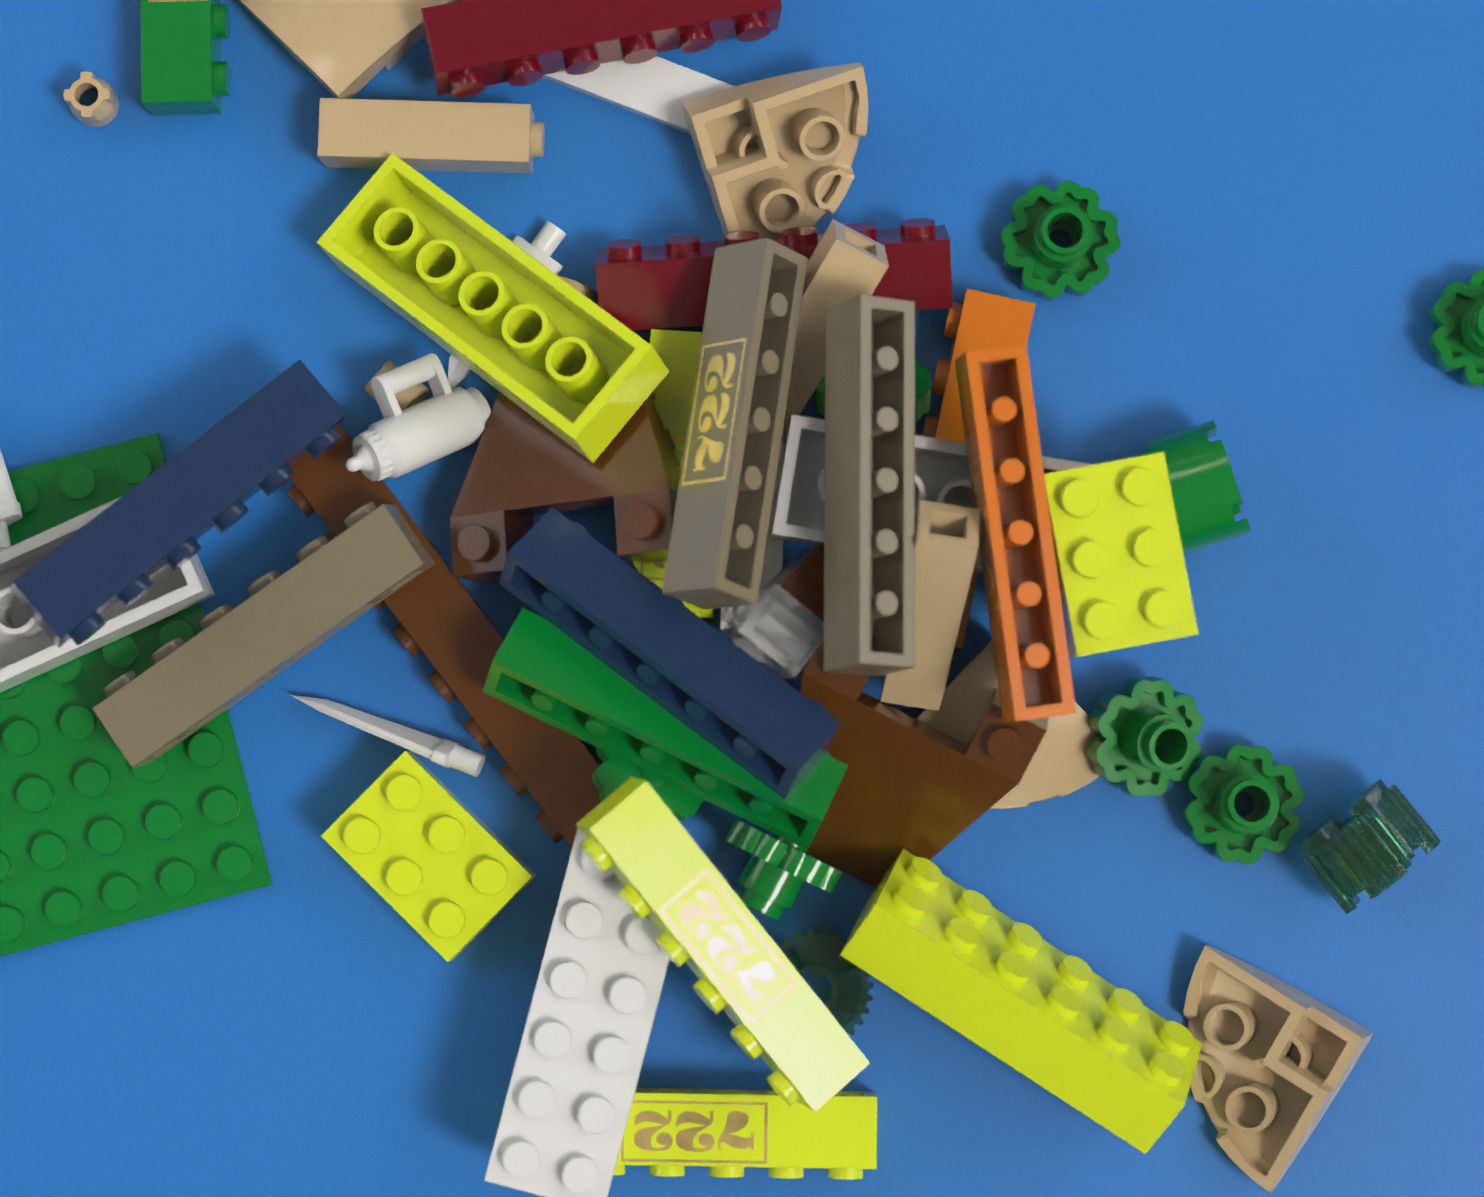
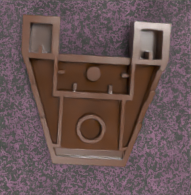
[450,392,681,584]
[801,632,1049,888]

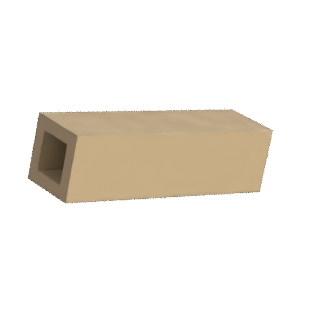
[317,98,545,174]
[781,219,889,443]
[880,500,980,711]

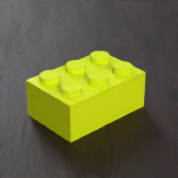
[1044,452,1199,658]
[321,751,537,962]

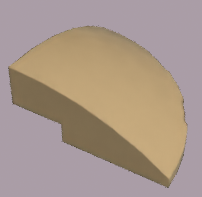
[237,0,461,99]
[681,62,869,238]
[916,640,1099,809]
[1183,945,1374,1193]

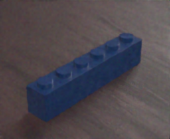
[12,359,346,648]
[499,508,840,800]

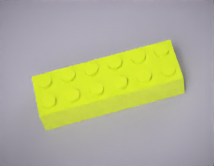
[316,153,669,463]
[840,848,1203,1154]

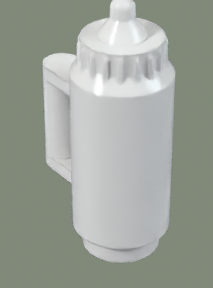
[346,353,491,481]

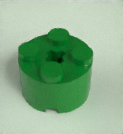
[1137,420,1250,554]

